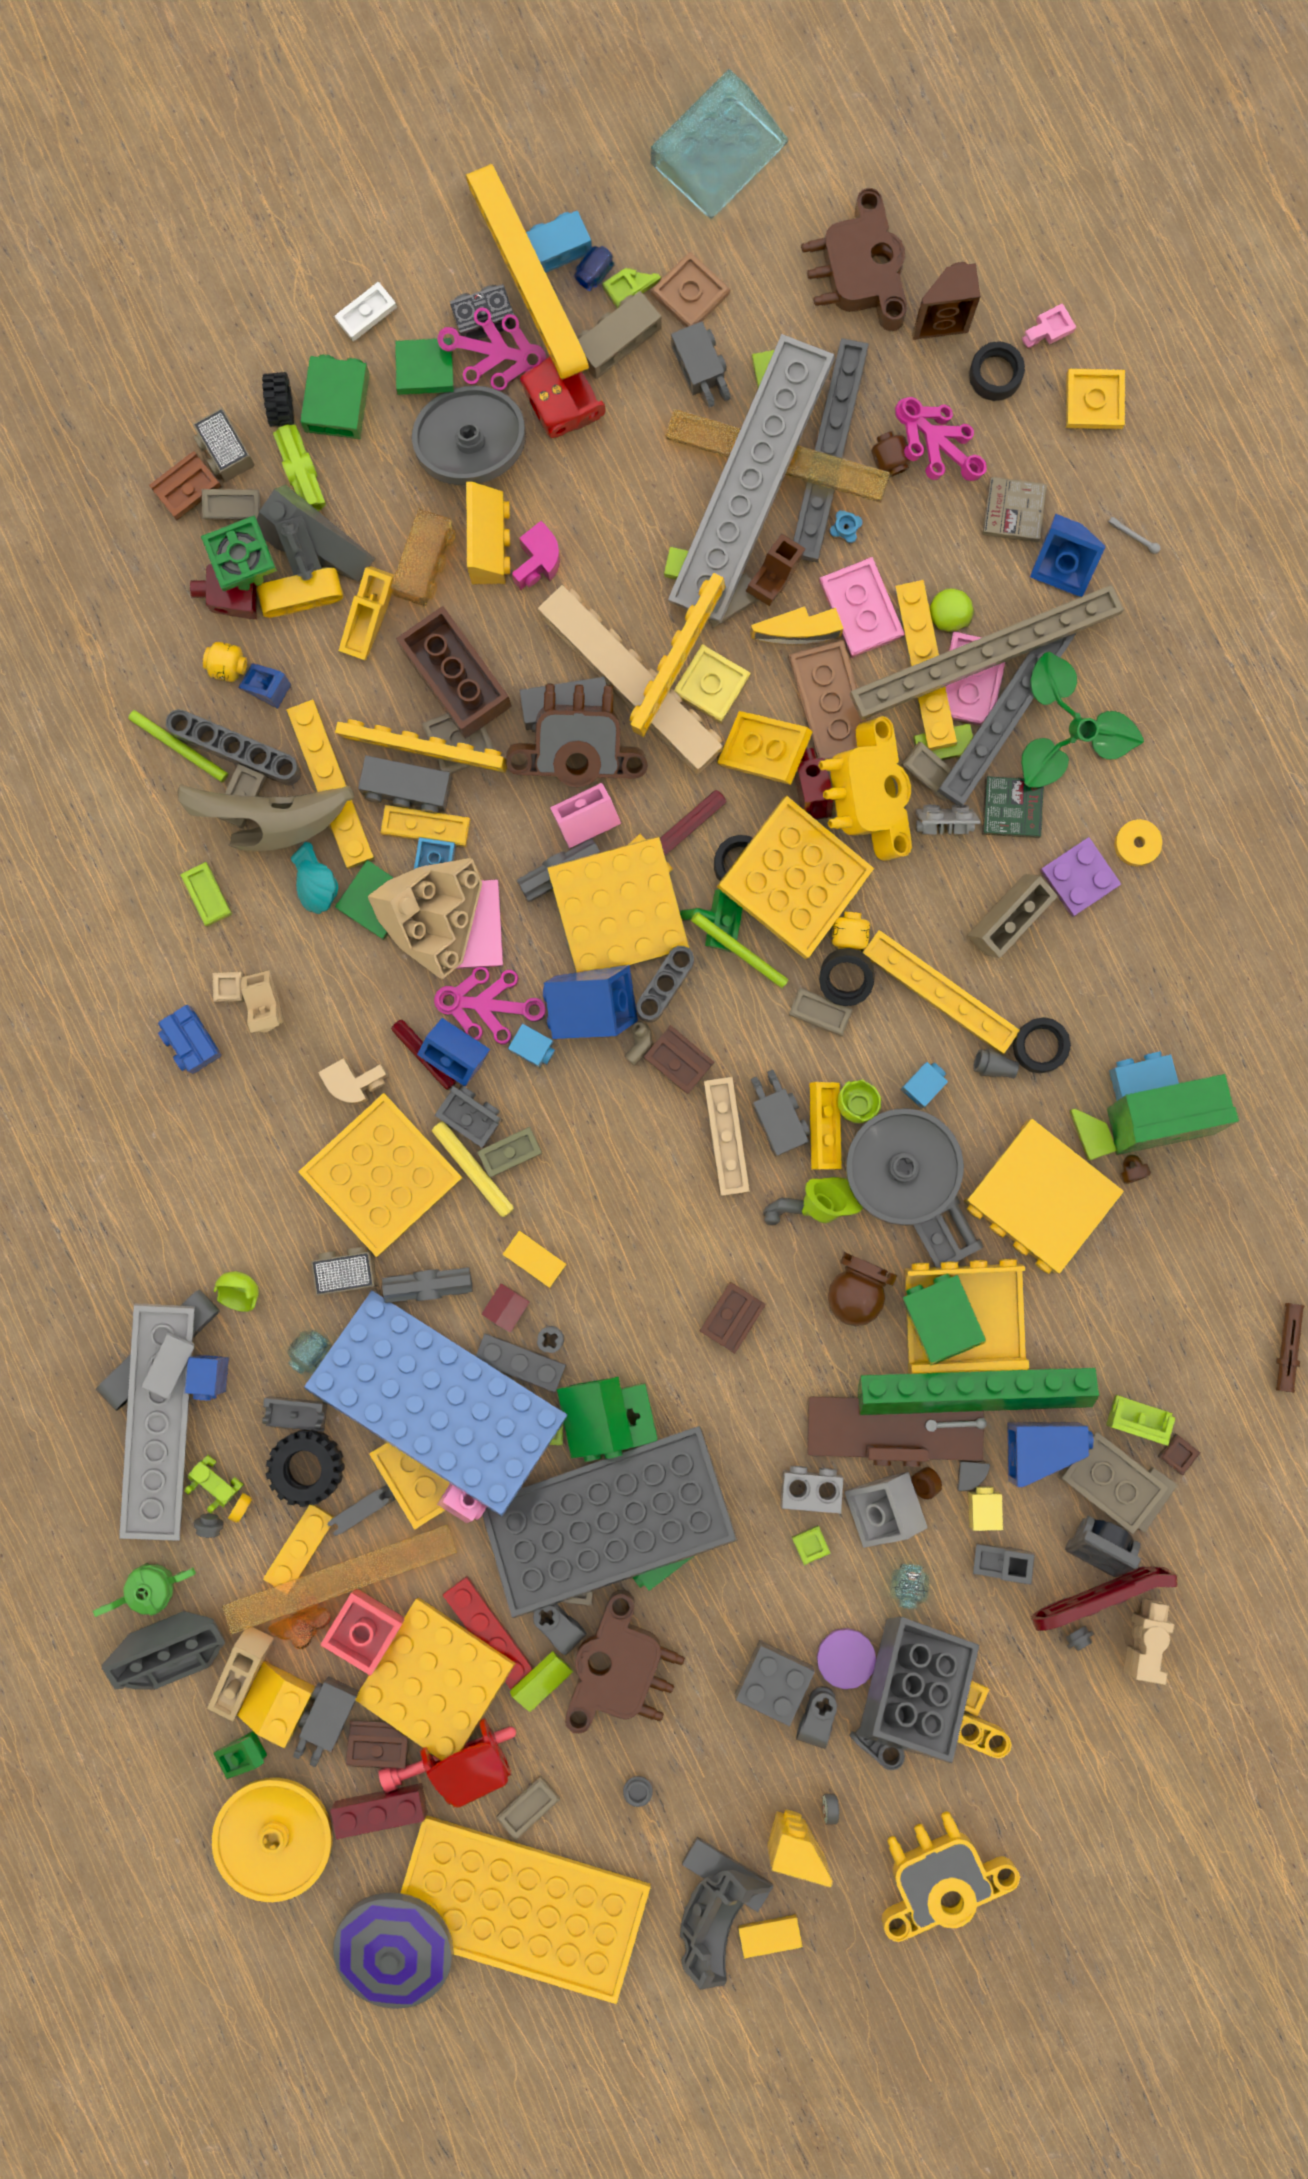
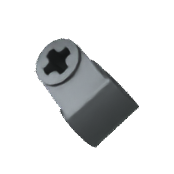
[533,1604,587,1656]
[796,1686,837,1749]
[849,1727,905,1770]

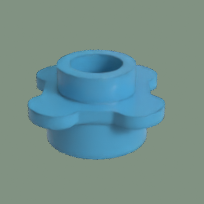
[830,510,863,543]

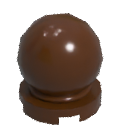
[827,1252,898,1327]

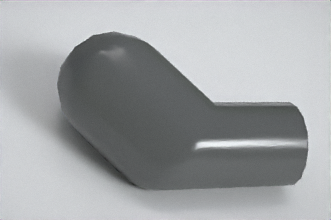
[763,1197,804,1225]

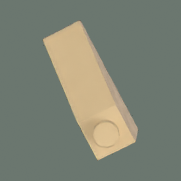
[207,1625,274,1722]

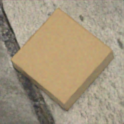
[212,972,244,1003]

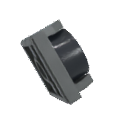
[1065,1515,1141,1578]

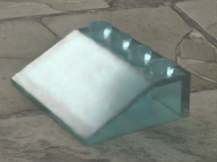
[651,69,788,219]

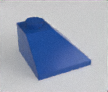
[1030,514,1105,597]

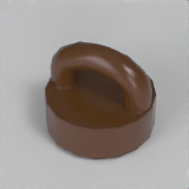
[1121,1154,1151,1184]
[911,1467,942,1500]

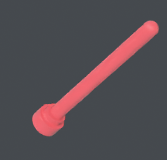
[378,1727,516,1793]

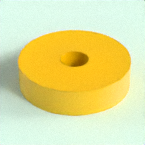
[1114,819,1162,867]

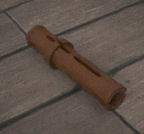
[1275,1303,1305,1393]

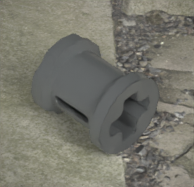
[537,1326,564,1353]

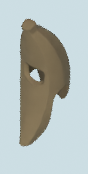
[177,784,354,851]

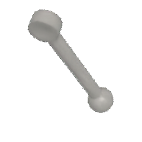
[1108,517,1160,554]
[925,1418,987,1432]

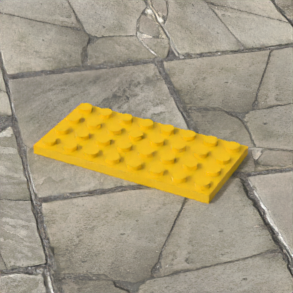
[401,1815,651,2004]

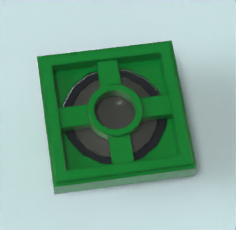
[201,515,277,592]

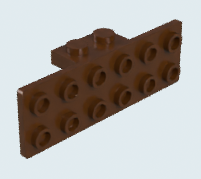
[807,1396,984,1467]

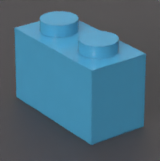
[526,210,592,273]
[1109,1051,1179,1101]

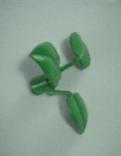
[1021,652,1144,787]

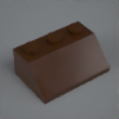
[912,262,981,340]

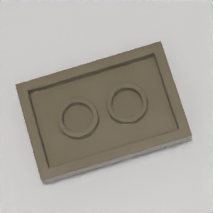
[1061,1432,1169,1535]

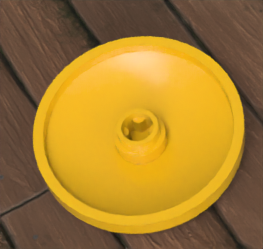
[212,1777,333,1902]

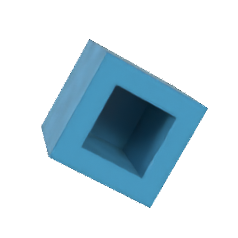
[508,1023,555,1068]
[900,1062,948,1109]

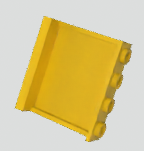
[964,1118,1124,1274]
[904,1259,1029,1374]

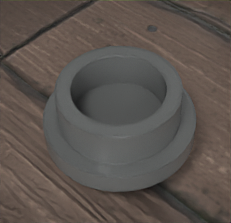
[194,1513,224,1538]
[1065,1626,1094,1652]
[623,1776,653,1807]

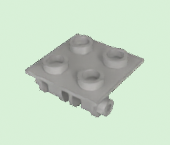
[915,804,981,835]

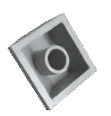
[844,1472,928,1548]

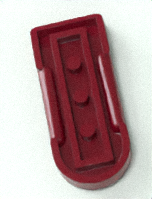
[1031,1566,1177,1631]

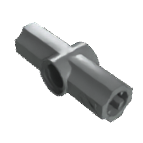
[517,838,600,902]
[382,1267,473,1303]

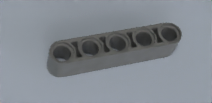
[166,709,301,785]
[96,1289,220,1411]

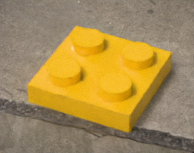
[1066,369,1125,429]

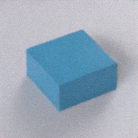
[414,837,456,869]

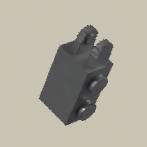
[671,321,731,408]
[750,1069,811,1157]
[293,1676,359,1767]

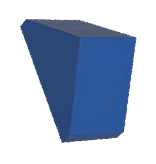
[238,663,291,709]

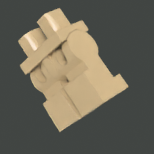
[1124,1598,1174,1685]

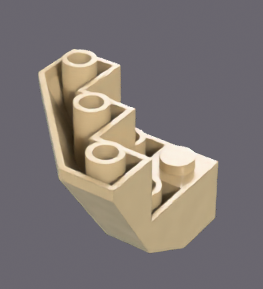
[368,858,482,979]

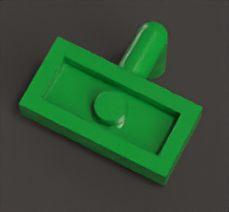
[680,889,743,952]

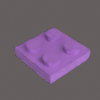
[1040,837,1121,917]

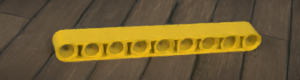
[466,164,589,380]

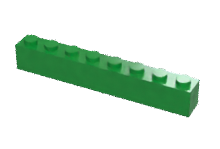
[857,1368,1099,1415]

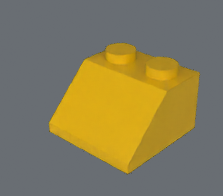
[237,1661,316,1748]

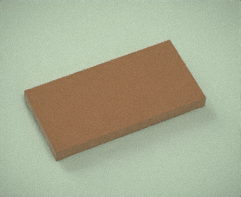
[788,640,867,760]

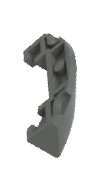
[680,1870,771,1990]

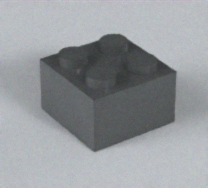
[734,1640,815,1726]

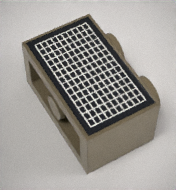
[193,408,255,482]
[311,1247,378,1296]

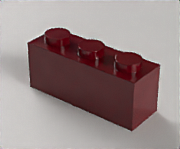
[330,1783,428,1840]

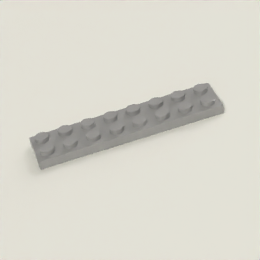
[119,1303,195,1541]

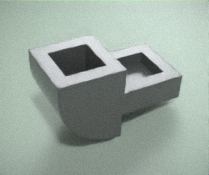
[973,1543,1035,1585]

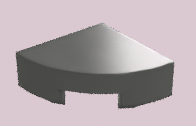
[957,1461,990,1491]

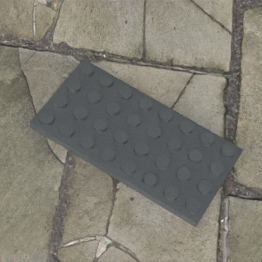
[482,1426,738,1618]

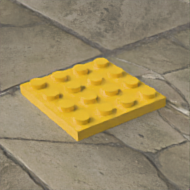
[716,796,874,959]
[547,836,689,972]
[298,1093,463,1257]
[355,1598,516,1761]

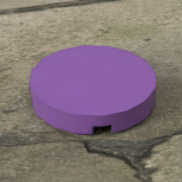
[817,1628,876,1689]

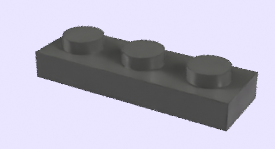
[476,1333,566,1392]

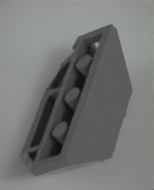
[102,1611,225,1690]

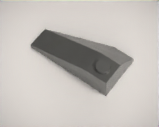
[257,485,376,582]

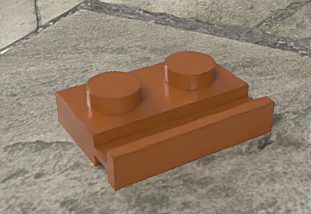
[149,451,221,520]

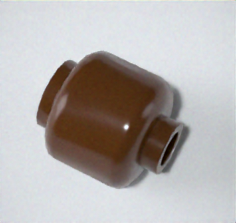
[871,431,911,477]

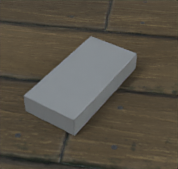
[141,1332,195,1399]

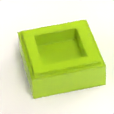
[792,1525,831,1565]

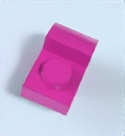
[512,521,560,590]

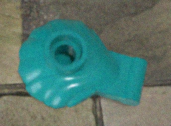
[291,842,338,914]

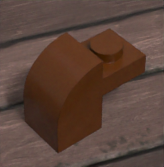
[746,534,805,606]

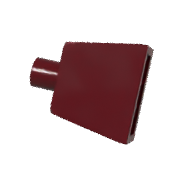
[190,564,257,619]
[795,748,834,820]

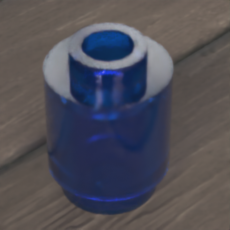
[574,246,614,291]

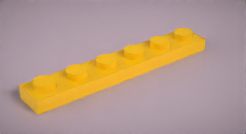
[629,573,726,737]
[895,580,957,751]
[286,699,375,869]
[335,719,507,773]
[863,930,1020,1055]

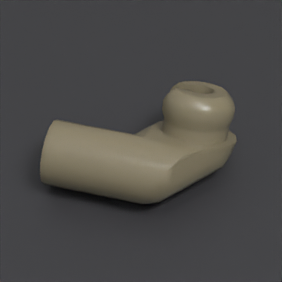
[624,1021,652,1066]

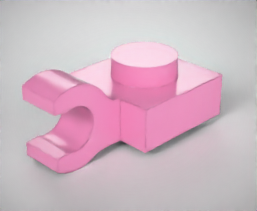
[1022,303,1076,349]

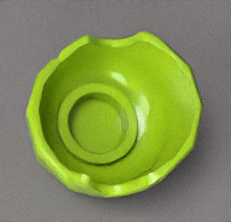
[929,588,974,633]
[838,1079,881,1124]
[213,1271,259,1312]

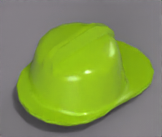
[802,1177,863,1223]

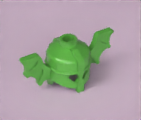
[93,1563,196,1617]

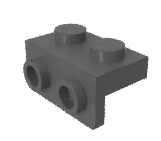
[435,1085,502,1148]

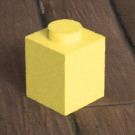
[968,1486,1003,1531]

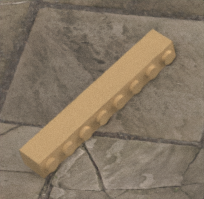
[538,585,723,776]

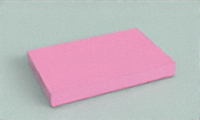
[819,557,905,658]
[945,632,1005,726]
[456,880,503,969]

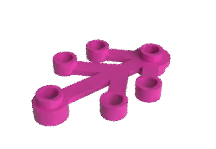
[437,307,546,391]
[895,397,987,481]
[434,966,546,1045]

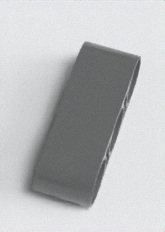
[637,946,694,1023]

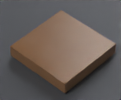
[651,251,730,327]

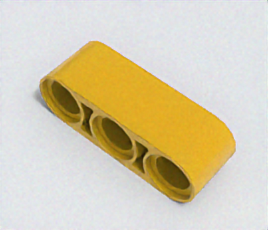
[257,568,343,618]
[957,1711,1011,1758]

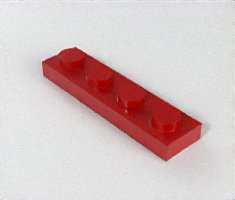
[443,1576,534,1689]

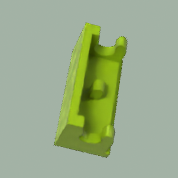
[1106,1395,1175,1446]

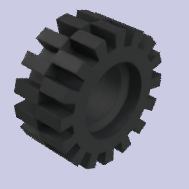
[262,372,294,427]

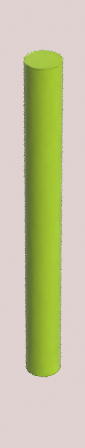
[128,710,228,783]
[691,912,788,988]

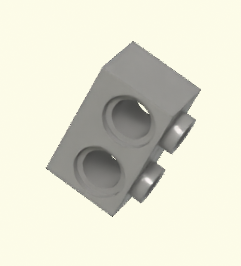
[780,1466,844,1513]

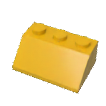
[466,482,511,584]
[767,1810,833,1887]

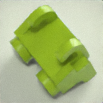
[184,1455,244,1514]

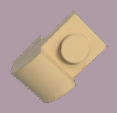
[241,970,283,1033]
[318,1058,389,1104]

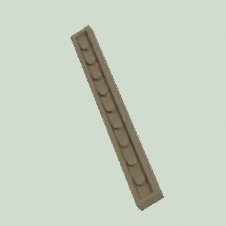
[850,585,1124,721]

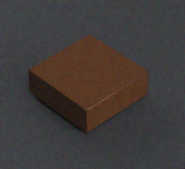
[1158,1434,1201,1476]

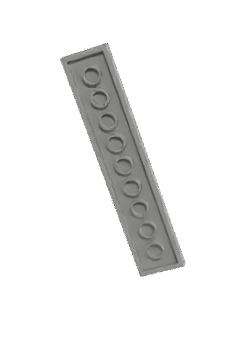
[668,334,835,623]

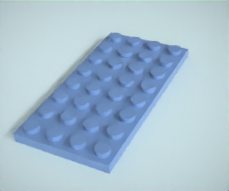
[304,1291,567,1516]

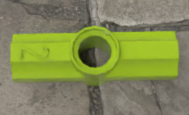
[273,424,326,511]

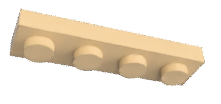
[704,1077,750,1196]

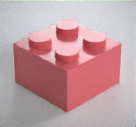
[320,1588,405,1676]

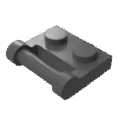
[913,1196,984,1268]

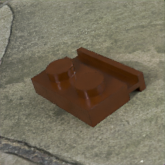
[643,1025,715,1095]
[699,1282,766,1354]
[346,1721,409,1769]

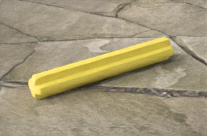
[432,1121,514,1217]

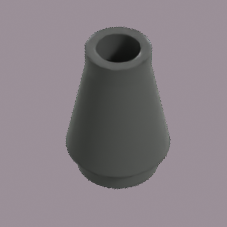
[973,1048,1019,1079]

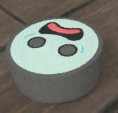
[822,1793,839,1825]

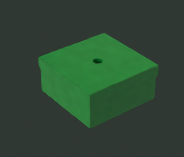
[1107,1074,1239,1156]

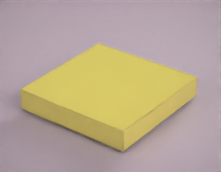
[674,644,751,723]

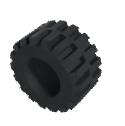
[266,1430,344,1507]

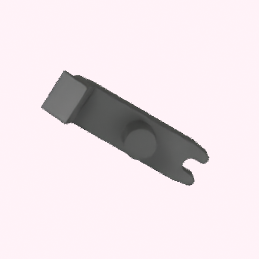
[327,1484,396,1536]

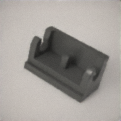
[262,1396,327,1432]

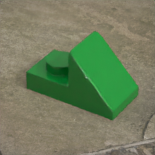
[213,1731,267,1779]

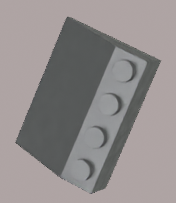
[858,1617,979,1763]

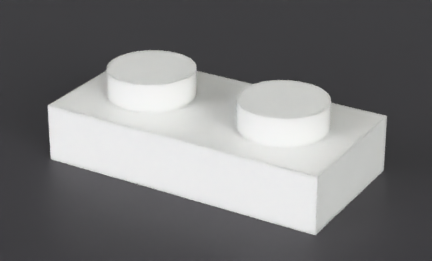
[334,282,397,342]

